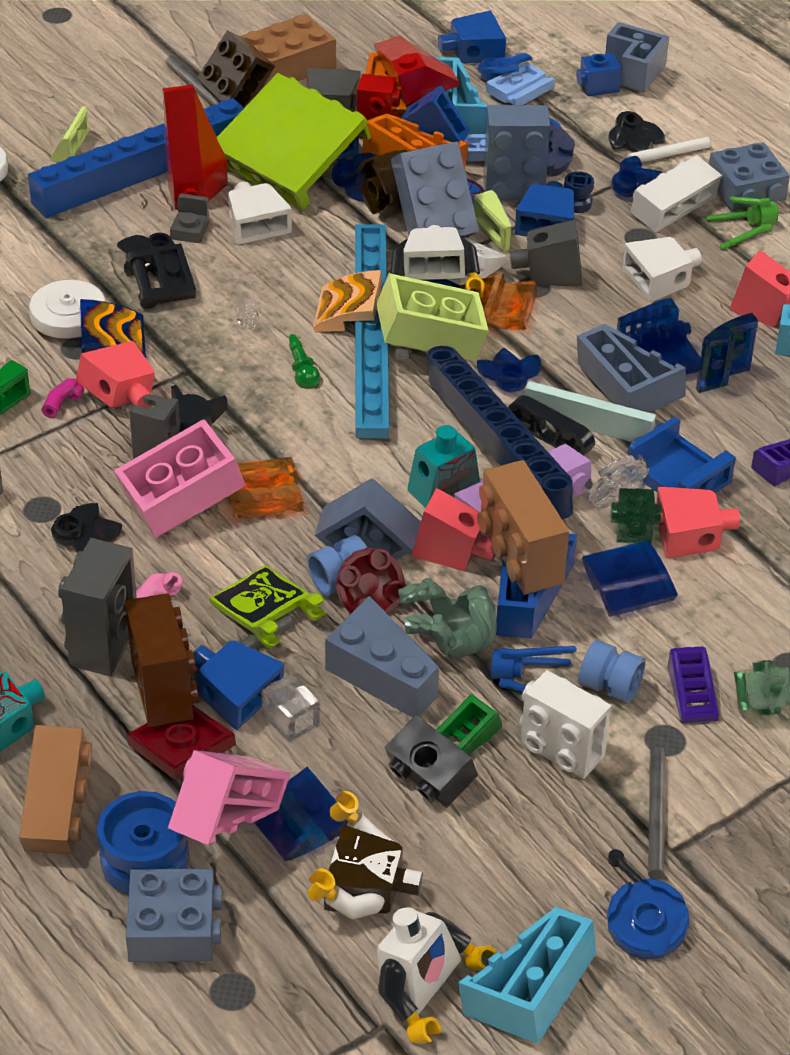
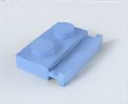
[486,62,555,105]

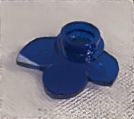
[332,153,377,202]
[611,156,664,197]
[477,348,541,392]

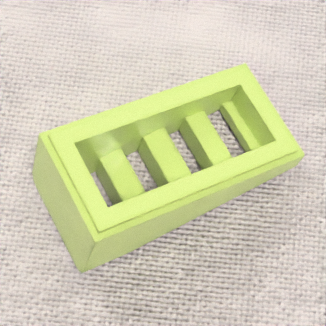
[473,190,511,252]

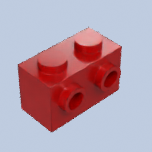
[357,74,401,139]

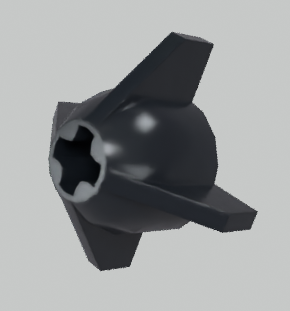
[171,385,228,432]

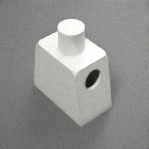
[228,182,292,245]
[622,237,702,302]

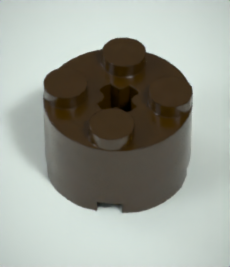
[358,149,408,219]

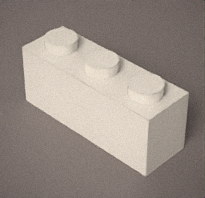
[630,155,722,233]

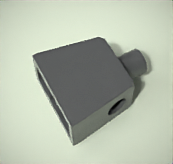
[306,68,361,112]
[510,220,582,286]

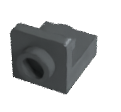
[170,194,209,243]

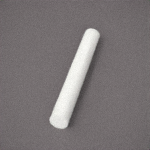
[627,137,710,165]

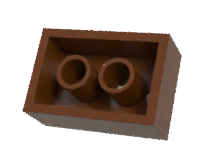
[124,593,199,727]

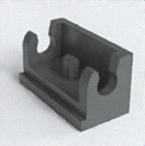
[129,395,180,459]

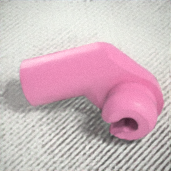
[136,572,183,598]

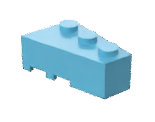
[458,907,596,1044]

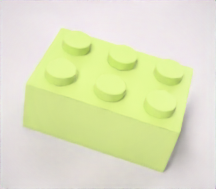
[376,273,489,361]

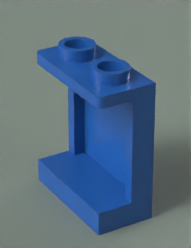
[626,417,736,493]

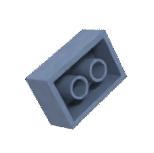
[483,105,550,200]
[390,141,479,238]

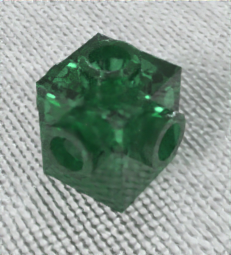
[610,488,661,544]
[734,660,790,715]

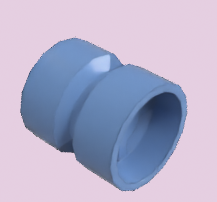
[307,535,367,596]
[578,640,646,703]

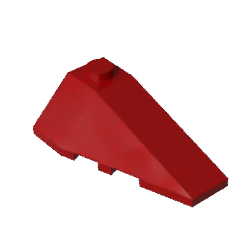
[374,35,460,104]
[162,85,228,210]

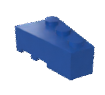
[496,534,577,639]

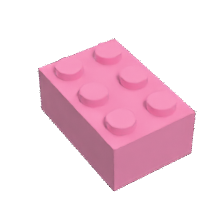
[114,419,246,538]

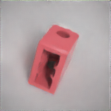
[729,250,790,327]
[76,341,155,408]
[655,487,740,558]
[411,488,495,571]

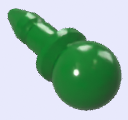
[289,334,320,389]

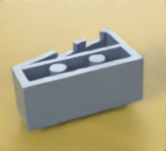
[577,324,686,413]
[325,596,439,718]

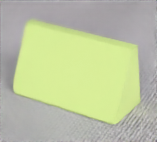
[50,106,89,162]

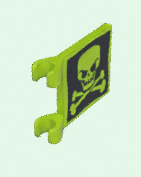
[209,565,326,648]

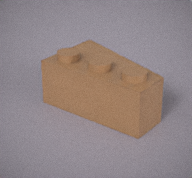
[19,725,92,854]

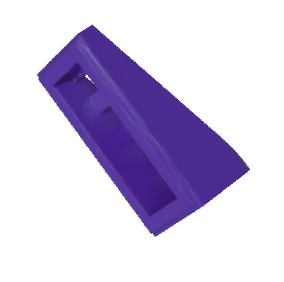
[751,439,790,487]
[667,646,719,723]

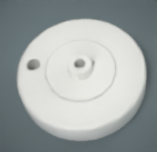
[29,280,107,339]

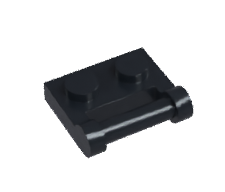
[126,243,196,309]

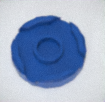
[607,878,689,959]

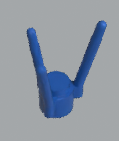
[491,646,577,693]

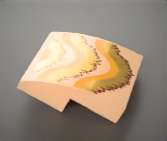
[313,270,383,332]

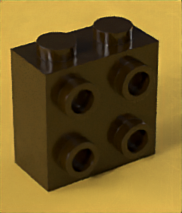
[197,30,275,108]

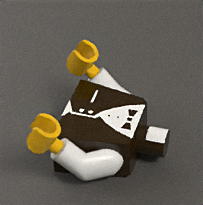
[308,791,423,920]

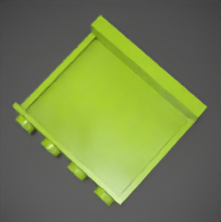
[217,73,371,211]

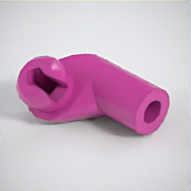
[41,378,84,418]

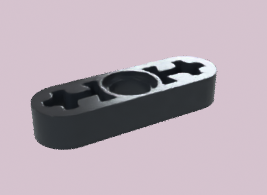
[508,395,595,456]

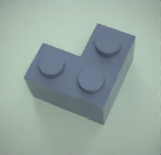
[605,22,669,92]
[314,478,421,560]

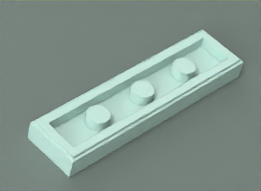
[525,381,656,442]

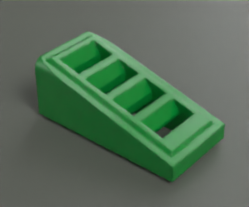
[0,360,31,415]
[436,694,503,755]

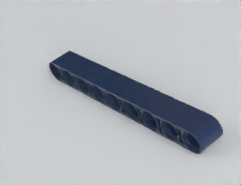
[427,345,574,519]

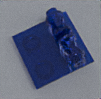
[628,320,707,375]

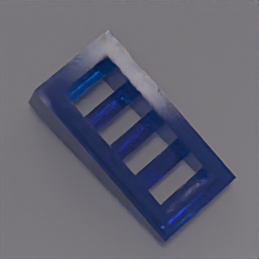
[617,297,680,343]

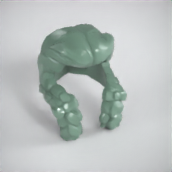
[398,578,497,658]

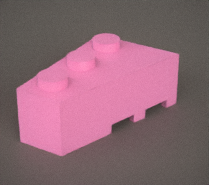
[168,750,291,845]

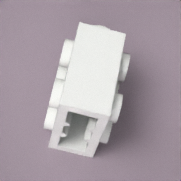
[519,670,611,779]

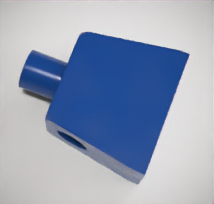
[438,11,506,64]
[401,86,470,143]
[514,181,574,236]
[193,641,284,730]

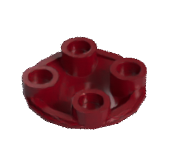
[336,548,406,615]

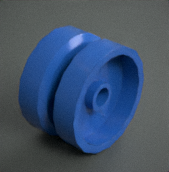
[97,791,189,895]

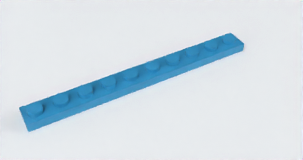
[355,224,389,439]

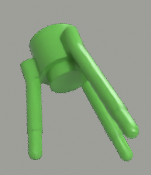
[706,196,778,250]

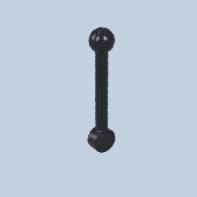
[608,849,642,882]

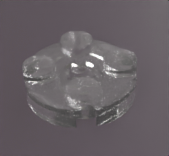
[582,455,650,511]

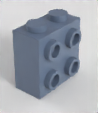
[709,142,790,211]
[126,869,222,962]

